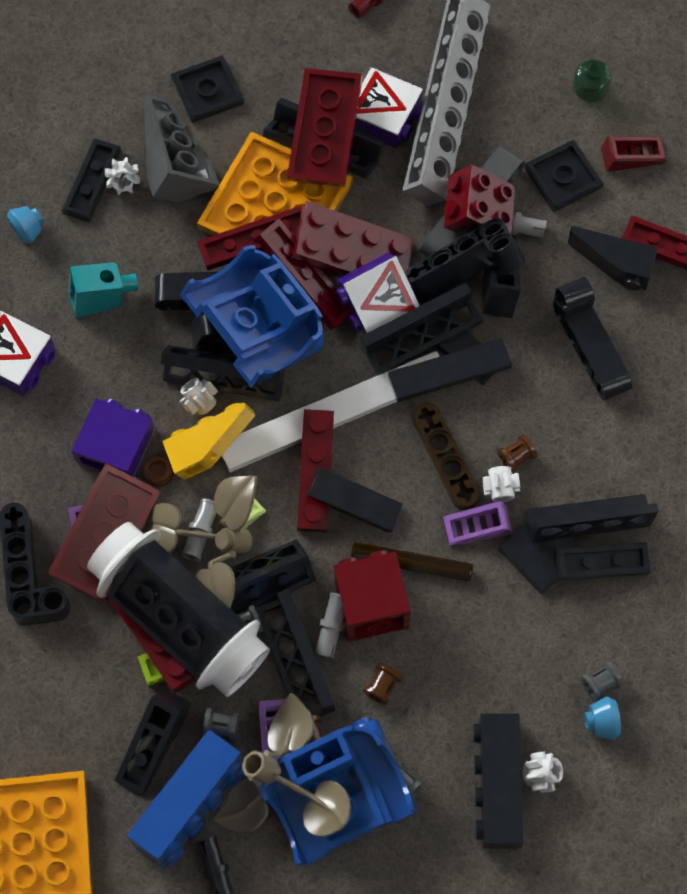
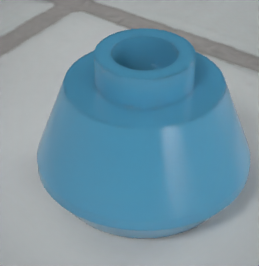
[6,206,44,244]
[584,696,621,741]

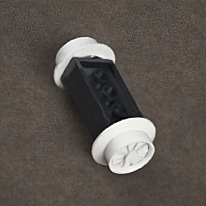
[87,522,270,697]

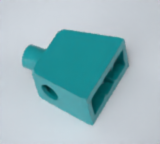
[68,262,138,319]

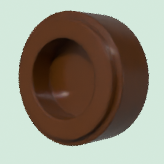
[143,455,174,487]

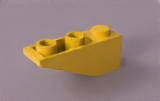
[162,402,255,480]

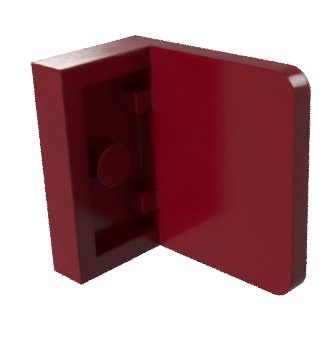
[444,164,515,233]

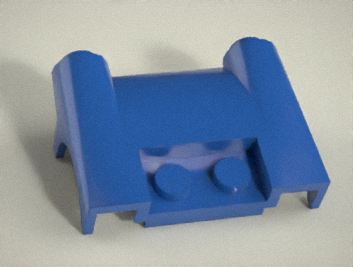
[180,245,324,388]
[261,717,420,867]

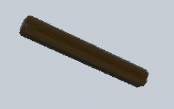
[351,542,473,581]

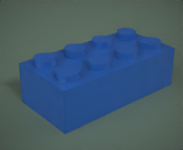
[127,729,244,870]

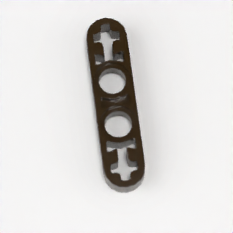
[413,402,479,510]

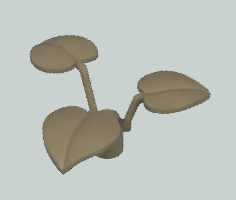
[144,475,258,608]
[214,693,351,837]

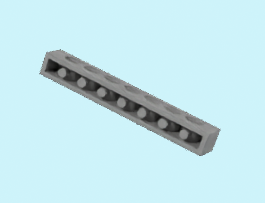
[403,0,490,206]

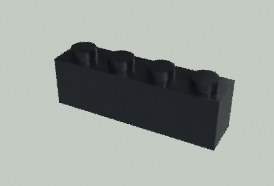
[473,713,524,849]

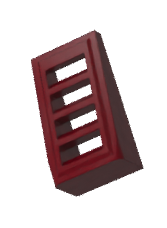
[601,136,667,171]

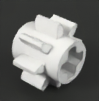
[105,157,140,195]
[179,378,218,415]
[483,466,520,502]
[522,751,563,793]

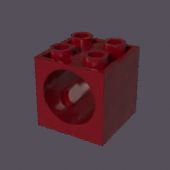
[333,550,411,642]

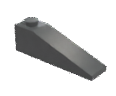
[143,94,219,203]

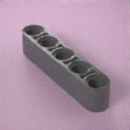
[420,147,525,257]

